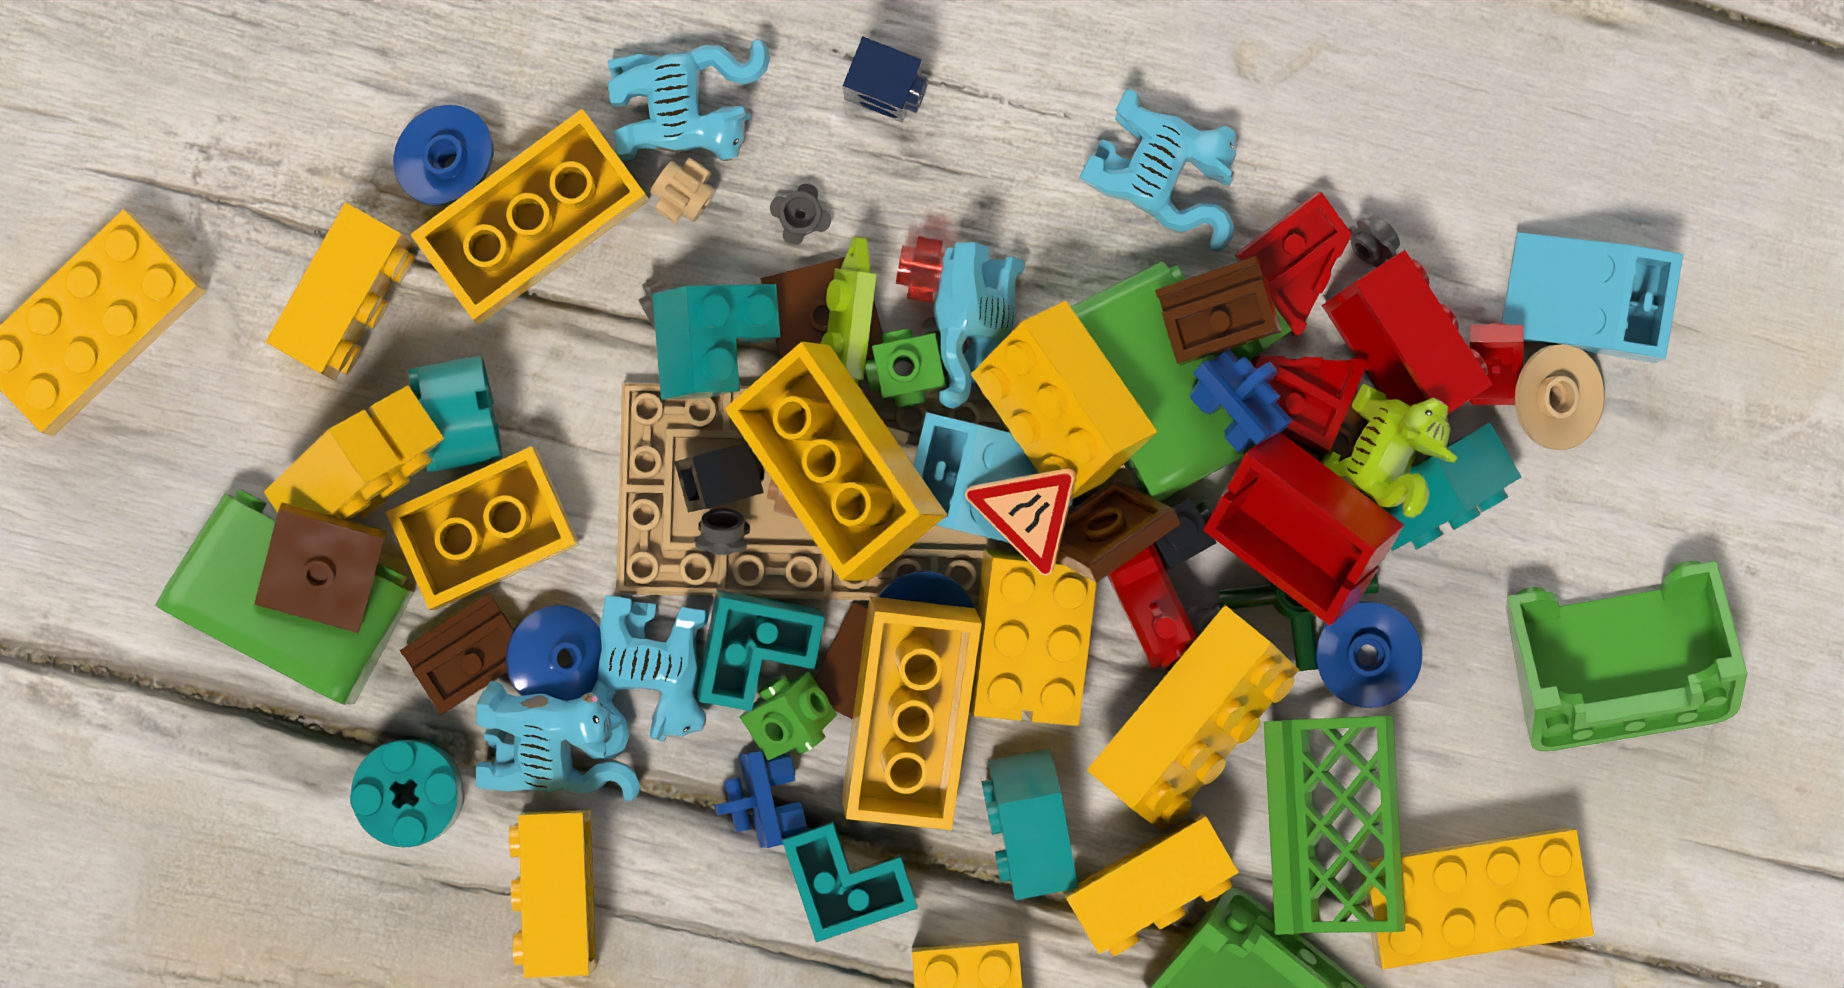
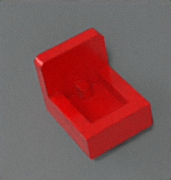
[1469,322,1524,405]

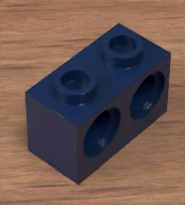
[843,36,928,123]

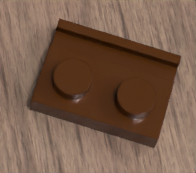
[1155,256,1282,365]
[399,593,514,715]

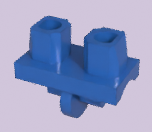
[1190,349,1292,452]
[714,751,807,848]

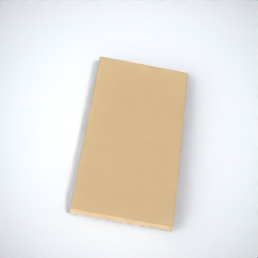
[616,383,1019,603]

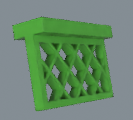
[1263,715,1405,935]

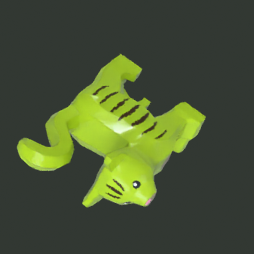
[1321,384,1458,518]

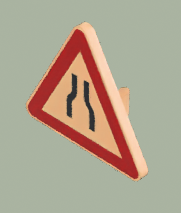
[965,468,1076,576]

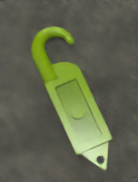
[821,237,877,384]

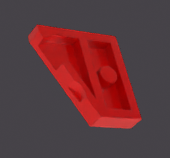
[1234,191,1352,337]
[1250,355,1368,454]

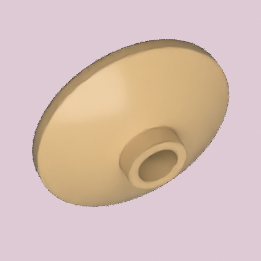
[1515,344,1605,450]

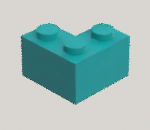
[652,284,780,400]
[1364,422,1522,551]
[696,589,825,711]
[981,749,1078,900]
[782,821,918,943]

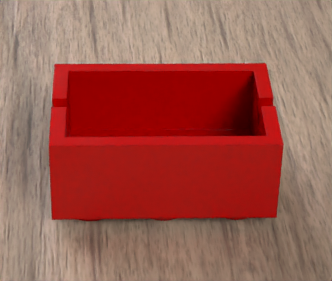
[1321,250,1493,414]
[1203,433,1404,626]

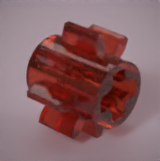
[895,236,945,303]

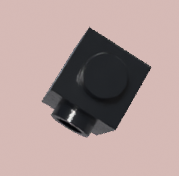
[674,442,764,513]
[1154,497,1217,570]

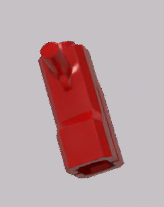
[1107,543,1198,671]

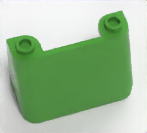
[1071,261,1256,502]
[155,489,414,705]
[1506,561,1748,752]
[1147,887,1366,988]

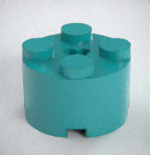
[408,355,502,473]
[350,739,464,848]

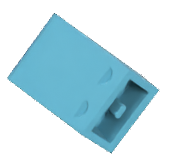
[1501,232,1683,363]
[914,412,1073,543]

